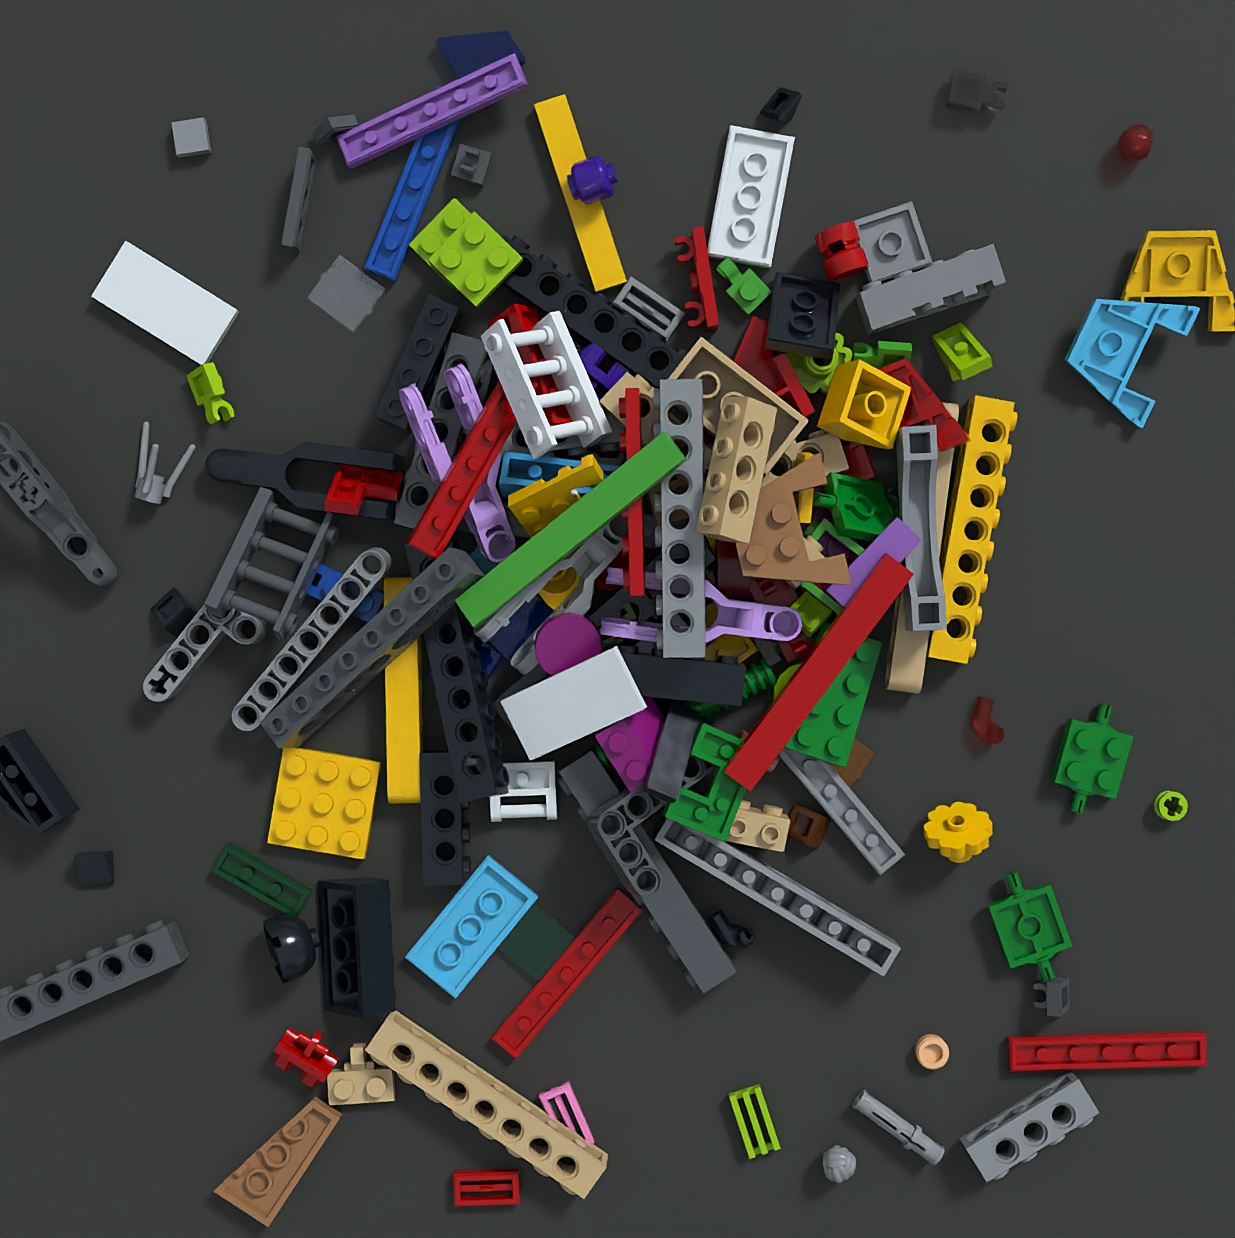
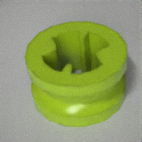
[1153,791,1188,821]

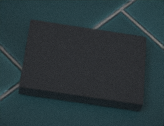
[765,272,840,360]

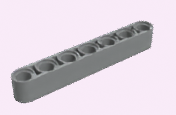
[232,547,391,731]

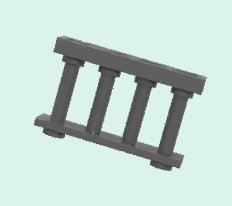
[204,487,340,642]

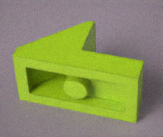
[932,322,993,381]

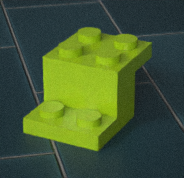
[409,198,523,308]

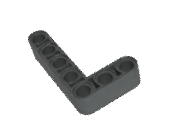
[588,755,717,896]

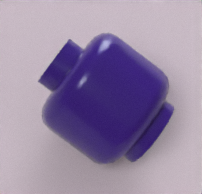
[567,156,619,205]

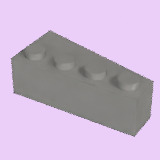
[855,244,1006,336]

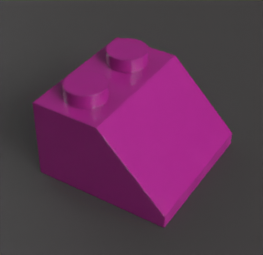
[594,696,664,793]

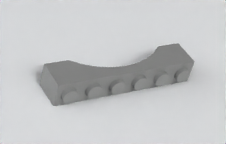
[896,425,947,631]

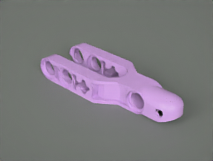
[399,364,516,563]
[599,567,802,643]

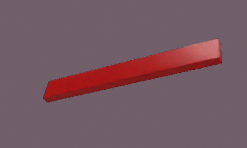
[722,553,914,791]

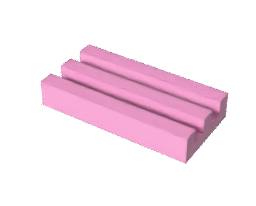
[539,1081,595,1144]

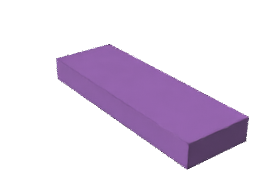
[826,517,922,607]

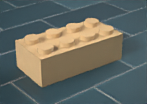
[668,337,809,477]

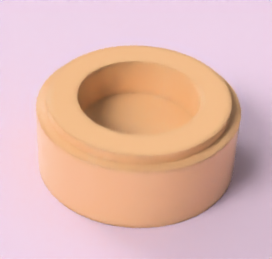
[915,1034,949,1070]

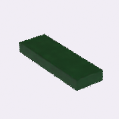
[210,842,313,917]

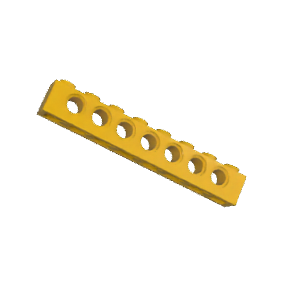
[926,395,1017,664]

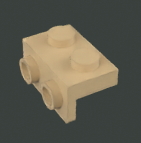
[726,800,790,852]

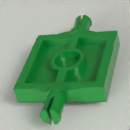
[812,472,900,542]
[1050,703,1134,814]
[986,871,1073,981]

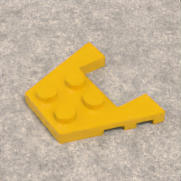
[1120,230,1235,331]
[508,454,604,538]

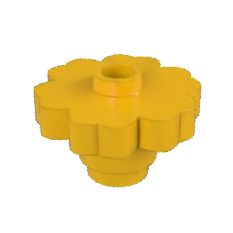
[924,802,993,863]

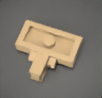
[327,1043,396,1105]

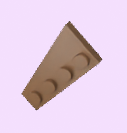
[213,1096,342,1227]

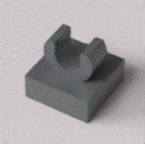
[451,144,492,187]
[1033,976,1070,1017]

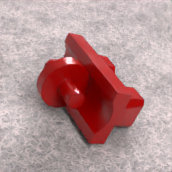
[274,1027,339,1088]

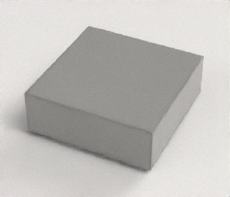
[171,117,212,158]

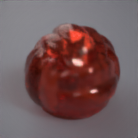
[1118,124,1153,162]

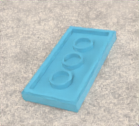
[405,855,539,999]

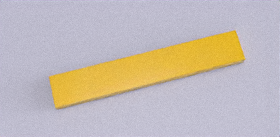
[534,94,627,293]

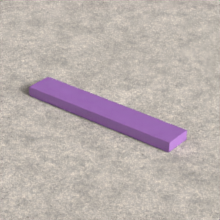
[336,53,529,169]

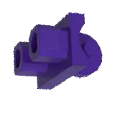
[579,342,630,400]

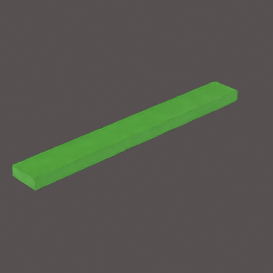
[455,432,687,627]

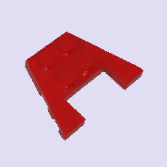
[845,359,971,480]

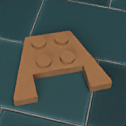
[735,453,852,585]

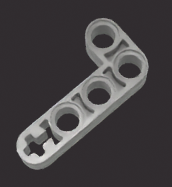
[143,605,267,702]

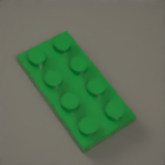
[784,622,883,768]

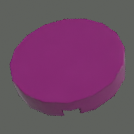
[534,612,602,676]

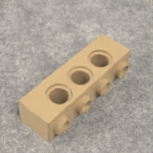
[696,397,777,544]

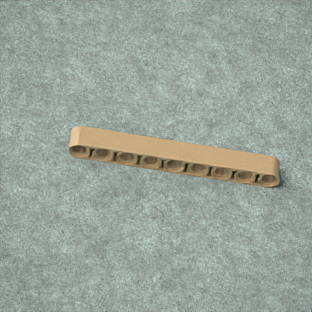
[885,402,959,694]

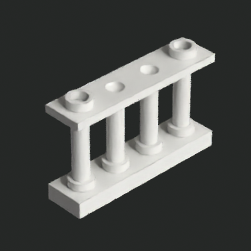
[481,311,612,459]

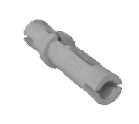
[852,1089,945,1166]

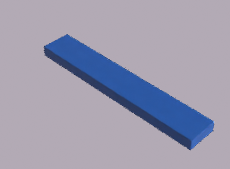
[364,85,462,283]

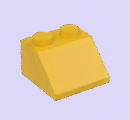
[817,359,911,450]

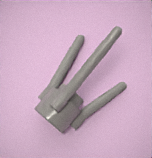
[135,421,196,504]

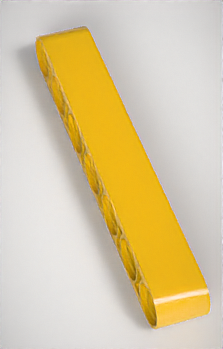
[384,577,423,804]

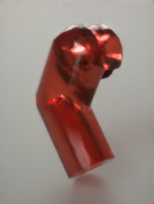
[972,696,1005,744]

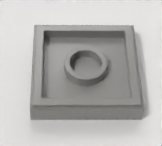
[854,201,932,283]

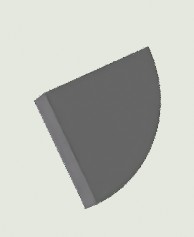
[312,114,359,144]

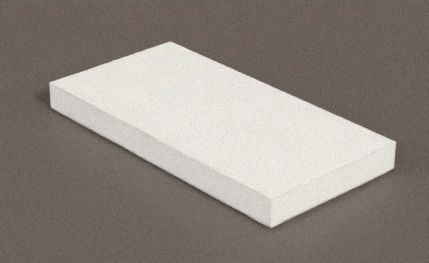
[707,125,795,269]
[91,241,240,365]
[500,646,647,761]

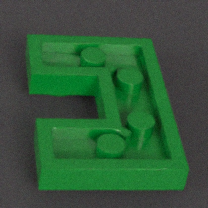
[662,723,746,842]

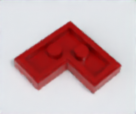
[324,465,404,515]

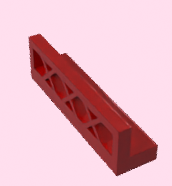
[488,303,573,426]

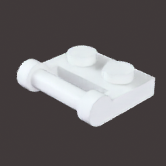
[490,760,557,822]

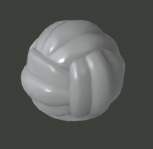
[823,1145,856,1184]

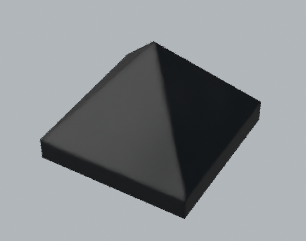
[760,87,802,122]

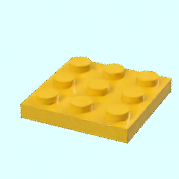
[267,747,382,860]

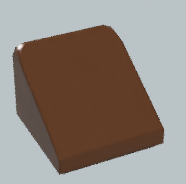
[787,804,831,848]

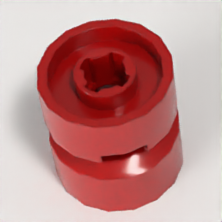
[814,221,869,281]

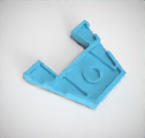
[1064,298,1201,428]

